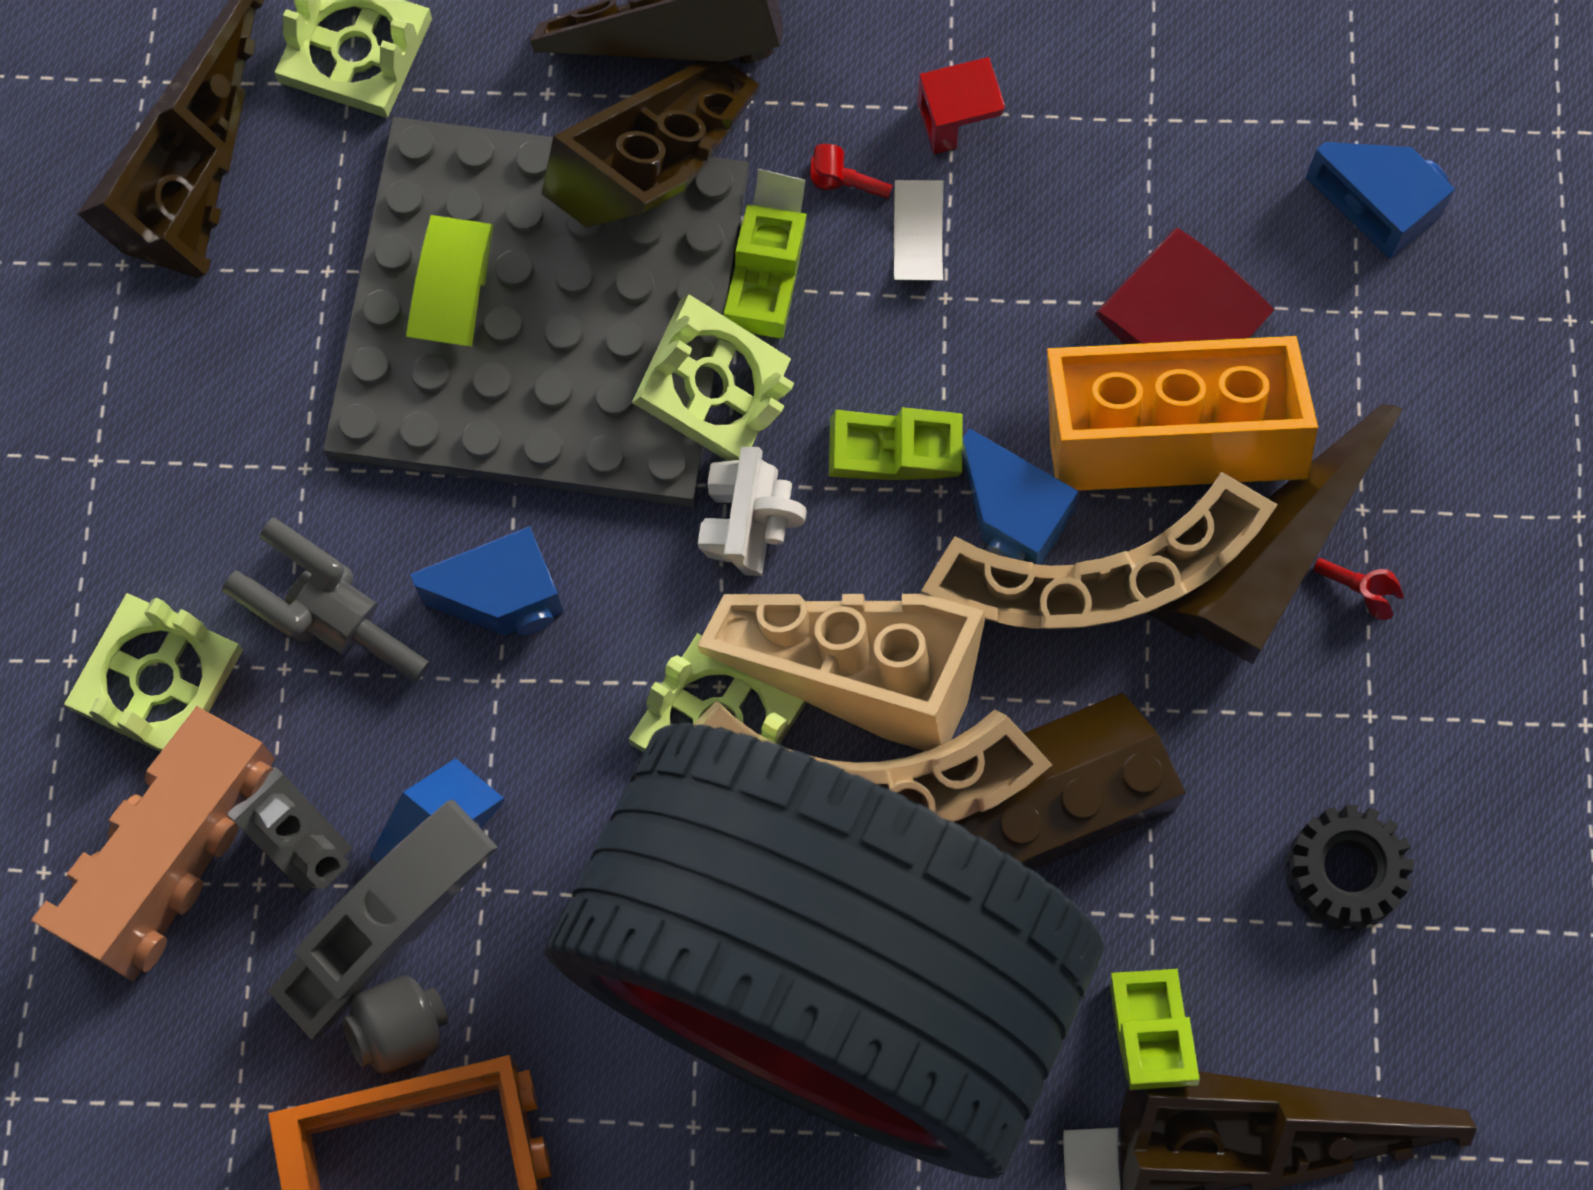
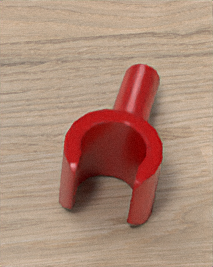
[810,144,893,199]
[1313,557,1404,620]

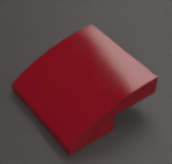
[1094,227,1275,345]

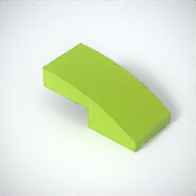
[723,204,807,339]
[406,215,494,347]
[829,407,963,480]
[1109,969,1200,1090]

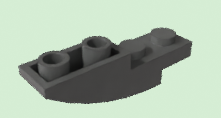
[268,800,498,1040]

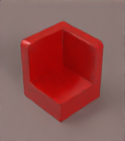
[917,57,1005,154]

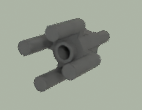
[222,517,430,683]

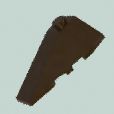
[530,0,783,63]
[541,61,760,227]

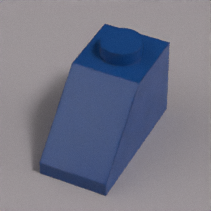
[1305,142,1455,259]
[962,428,1078,565]
[410,526,564,636]

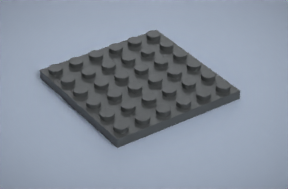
[323,117,749,507]

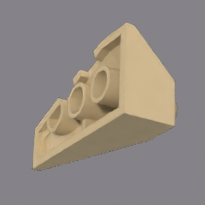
[697,594,985,751]

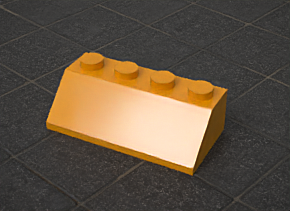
[1047,336,1318,491]

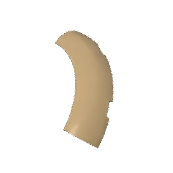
[921,472,1277,630]
[694,701,1052,822]

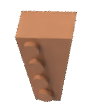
[31,706,275,982]

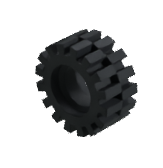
[1285,804,1414,931]

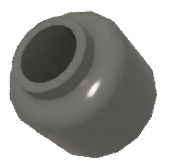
[342,975,448,1074]

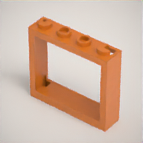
[268,1055,552,1190]

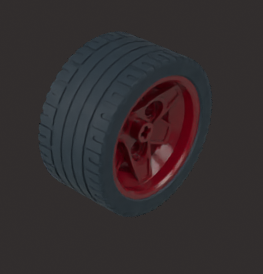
[544,723,1104,1179]

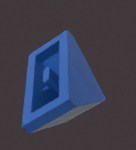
[369,758,505,864]

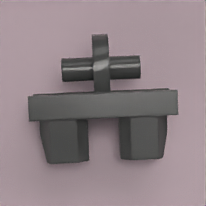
[227,767,353,894]

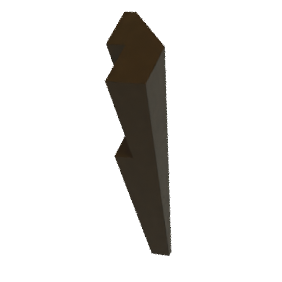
[77,0,264,278]
[1147,404,1403,664]
[1120,1071,1477,1190]

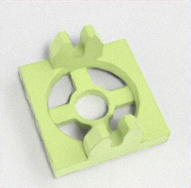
[274,0,432,118]
[632,294,794,461]
[64,593,243,752]
[629,633,807,753]

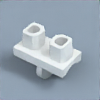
[698,447,807,576]

